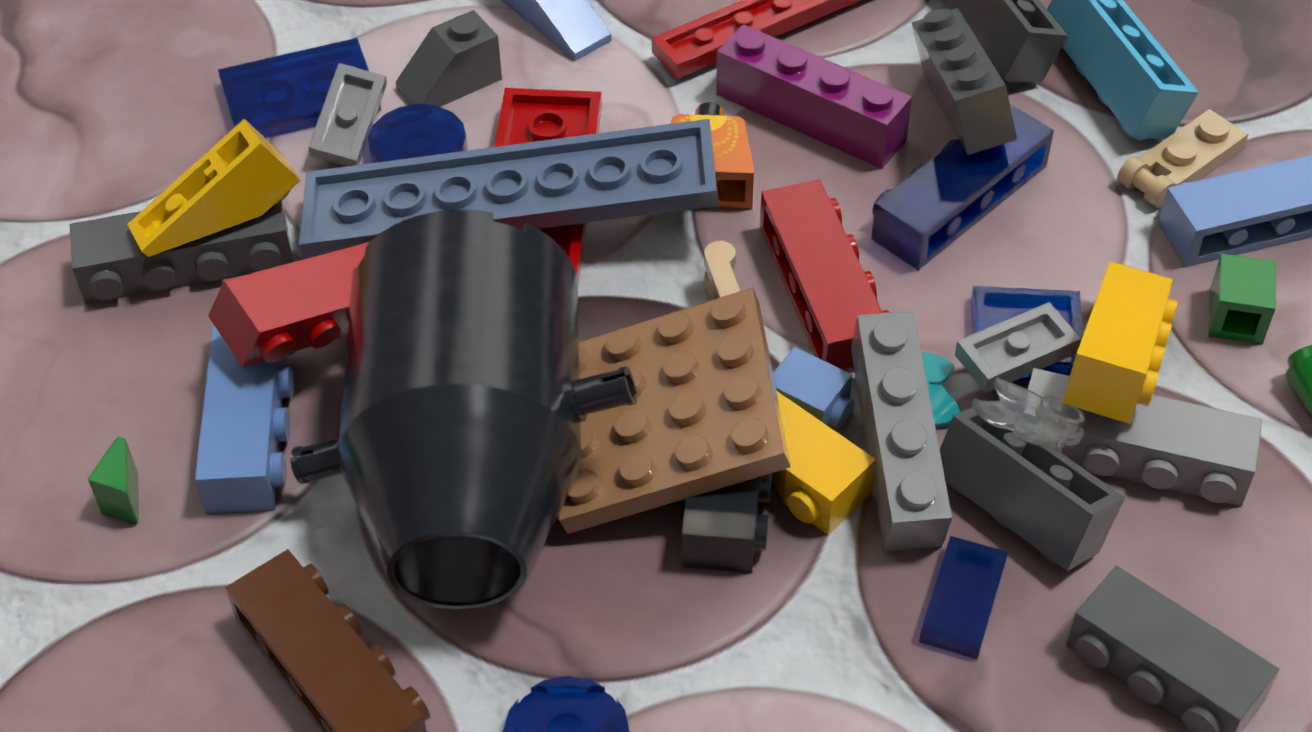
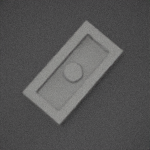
[308,63,387,166]
[955,302,1081,393]

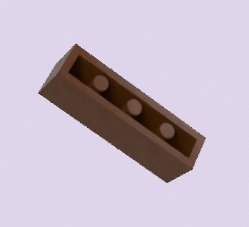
[225,549,430,732]

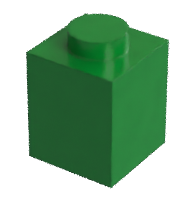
[1208,254,1276,344]

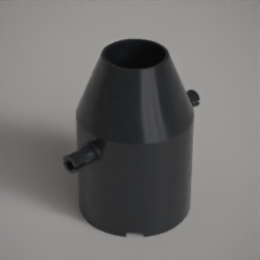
[290,210,637,609]

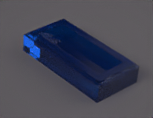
[919,536,1008,660]

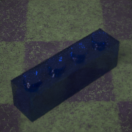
[871,104,1054,271]

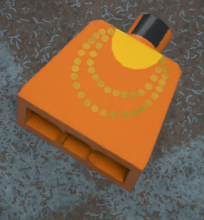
[670,102,754,209]

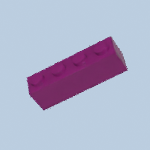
[716,24,912,169]

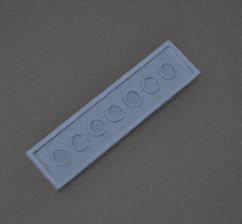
[299,119,719,259]

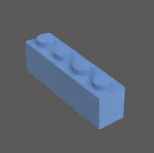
[1158,155,1312,267]
[195,325,297,514]

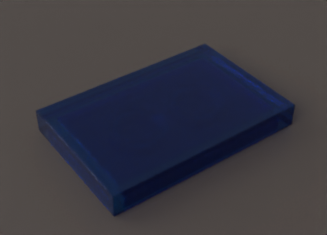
[218,38,381,138]

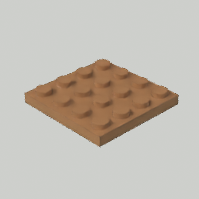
[559,287,791,534]

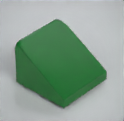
[88,436,139,524]

